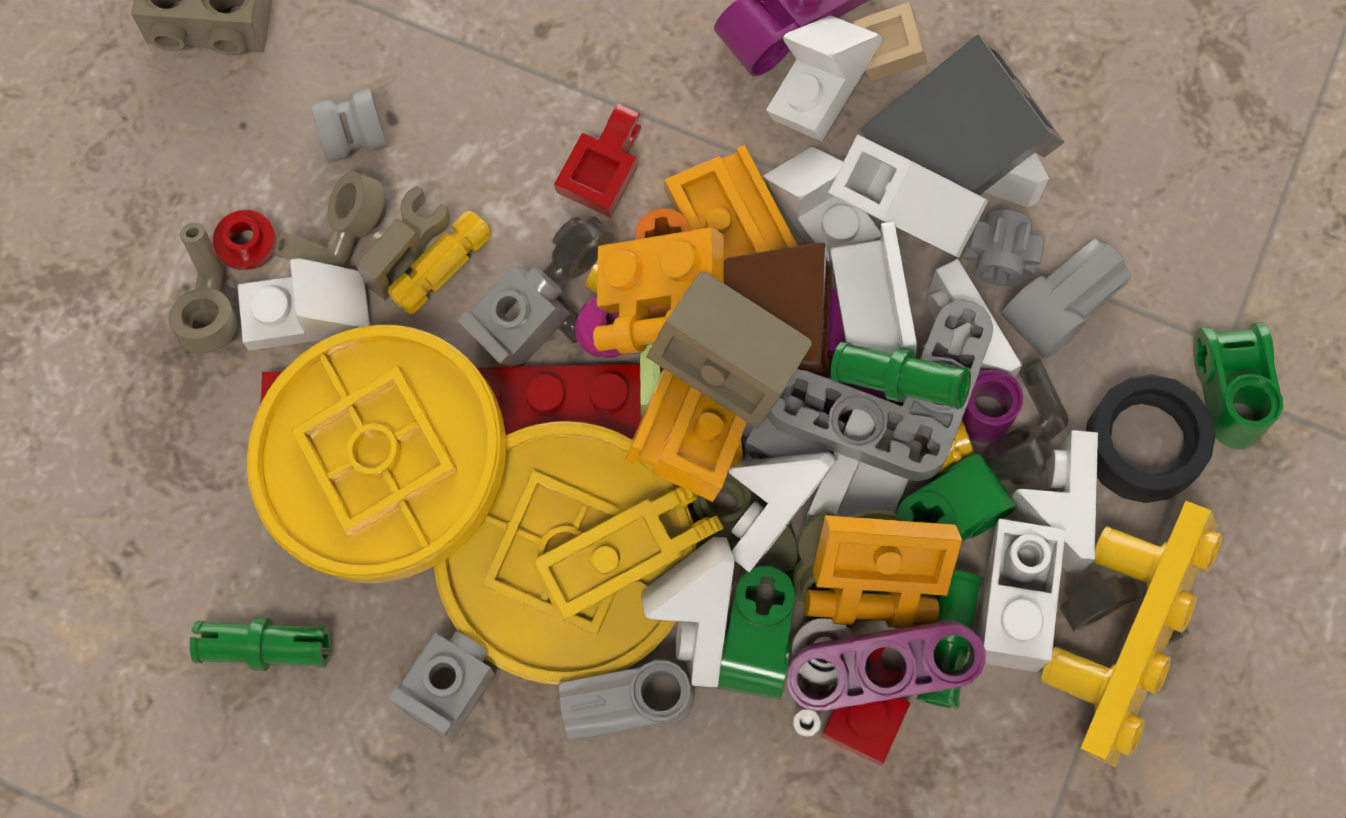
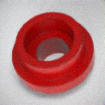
[213,210,276,270]

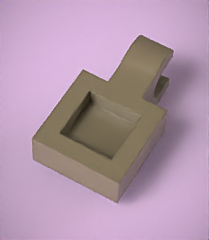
[356,186,450,301]

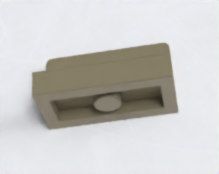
[646,272,812,429]

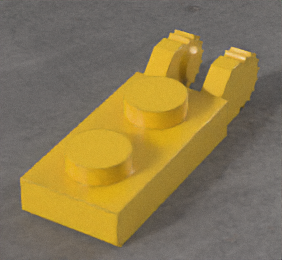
[530,487,724,621]

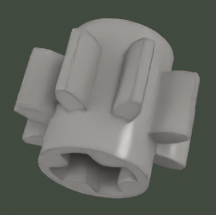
[963,209,1045,286]

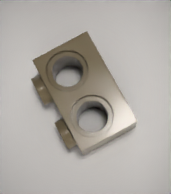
[131,0,272,55]

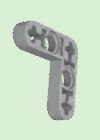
[767,300,993,481]

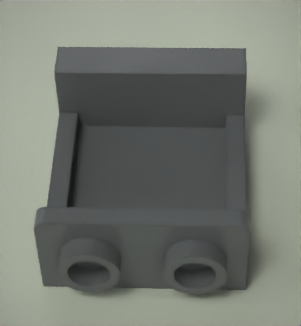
[860,34,1064,195]

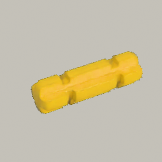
[388,211,491,315]

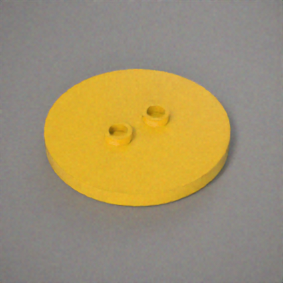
[247,325,506,583]
[433,421,696,685]

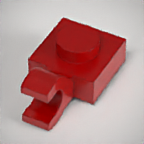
[554,104,641,218]

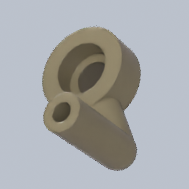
[275,171,387,268]
[169,223,238,354]
[792,617,855,737]

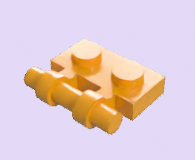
[593,227,724,355]
[804,515,962,628]

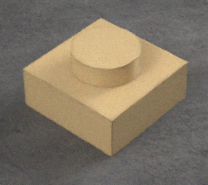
[853,1,928,82]

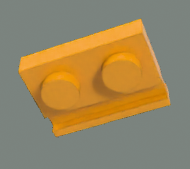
[664,145,798,260]
[624,368,747,502]

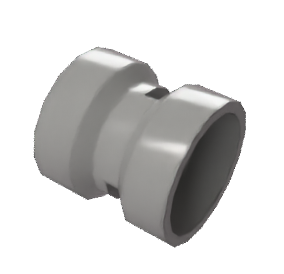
[311,88,388,163]

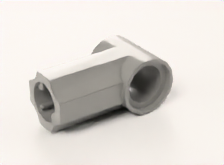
[1001,238,1132,360]
[558,660,694,742]

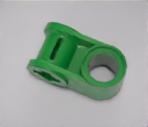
[1193,322,1283,449]
[896,453,1017,543]
[715,566,795,700]

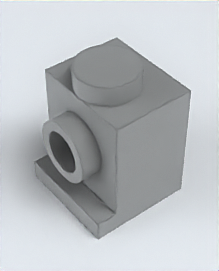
[457,266,571,367]
[388,631,495,743]

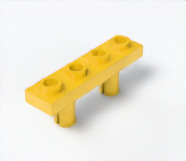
[1041,501,1223,767]

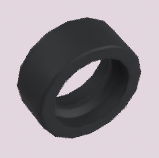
[1086,374,1216,503]

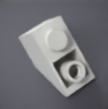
[828,134,989,258]
[975,519,1066,672]

